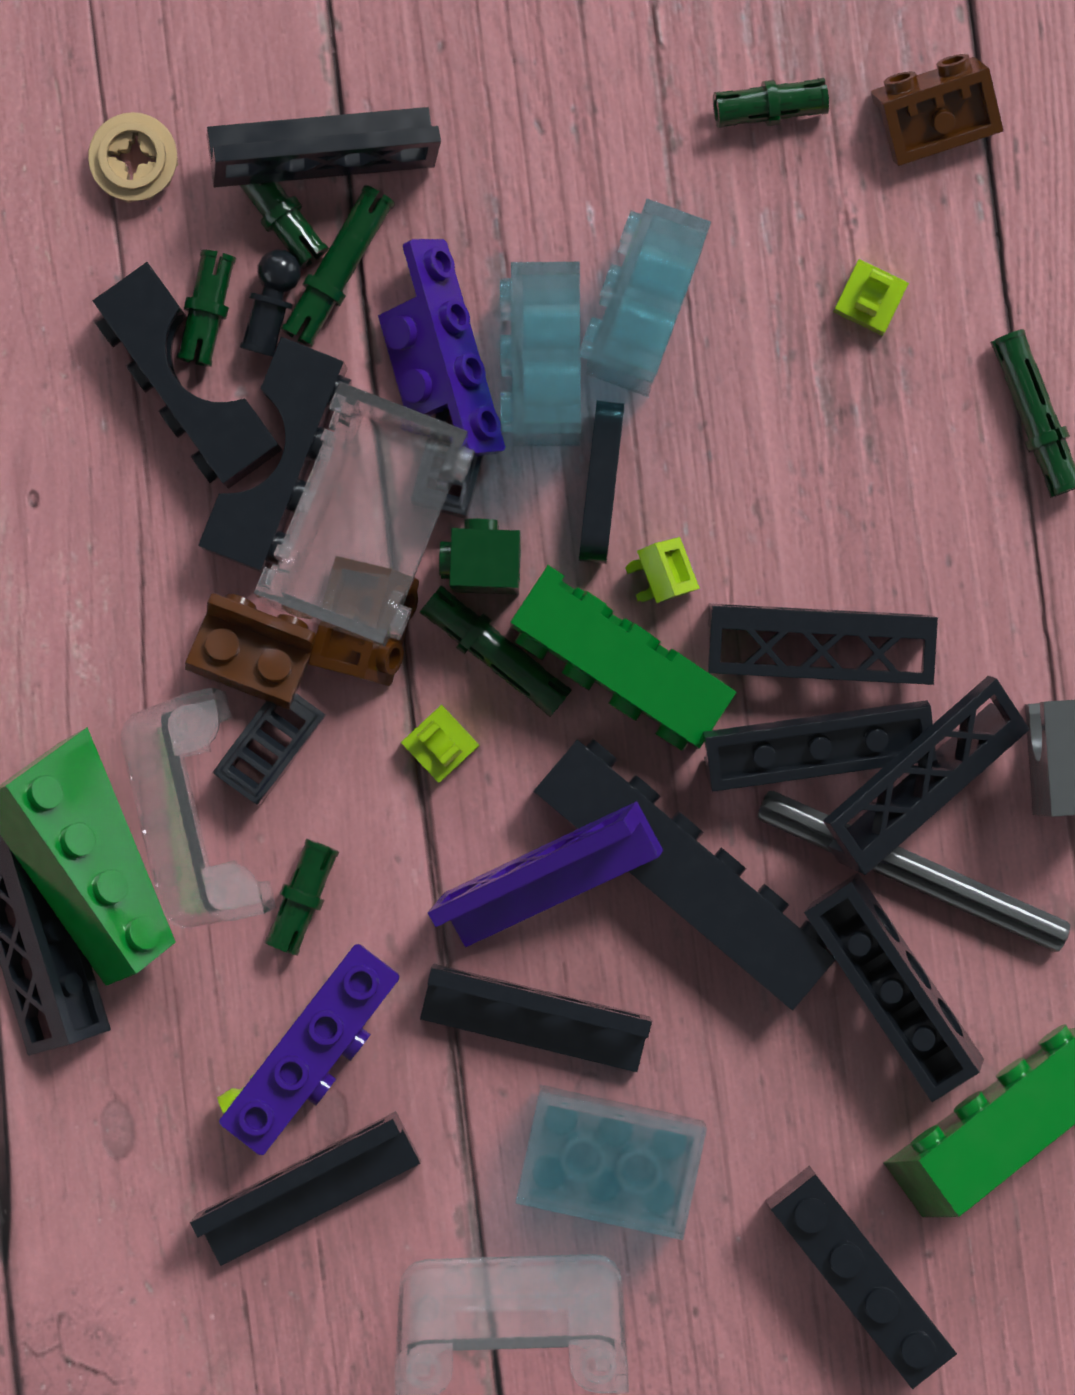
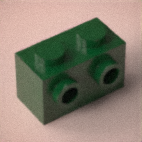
[439,518,521,595]

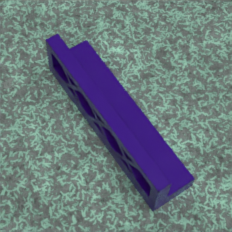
[427,801,663,948]

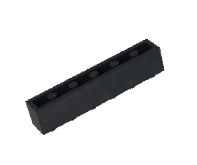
[534,738,835,1011]

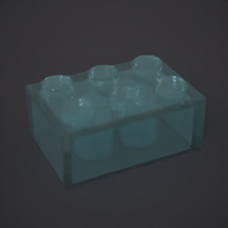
[580,199,711,397]
[500,262,581,446]
[515,1085,707,1240]

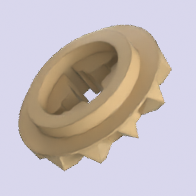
[88,112,178,203]

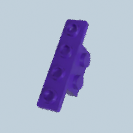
[378,239,506,457]
[219,944,400,1155]

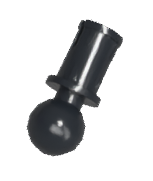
[240,249,301,357]

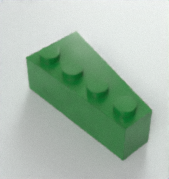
[510,565,737,752]
[0,727,176,986]
[884,1024,1075,1217]

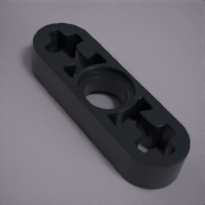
[578,400,625,564]

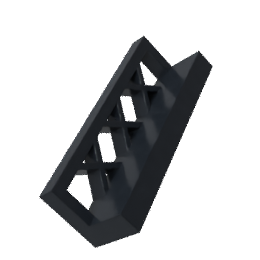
[206,107,441,188]
[708,603,938,685]
[823,676,1030,875]
[703,700,937,792]
[0,835,111,1056]
[420,964,652,1072]
[190,1111,421,1266]

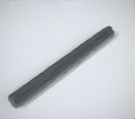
[757,791,1070,952]

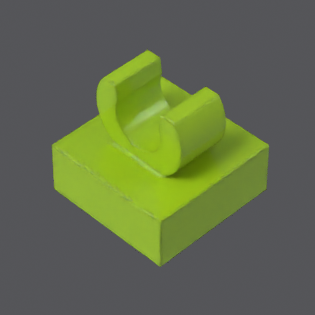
[833,259,909,336]
[625,537,700,603]
[401,704,480,783]

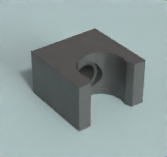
[1025,700,1075,817]

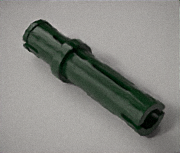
[281,185,395,347]
[990,329,1075,498]
[419,585,572,717]

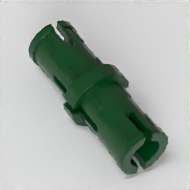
[713,78,829,129]
[240,182,329,269]
[176,249,236,367]
[264,838,339,956]

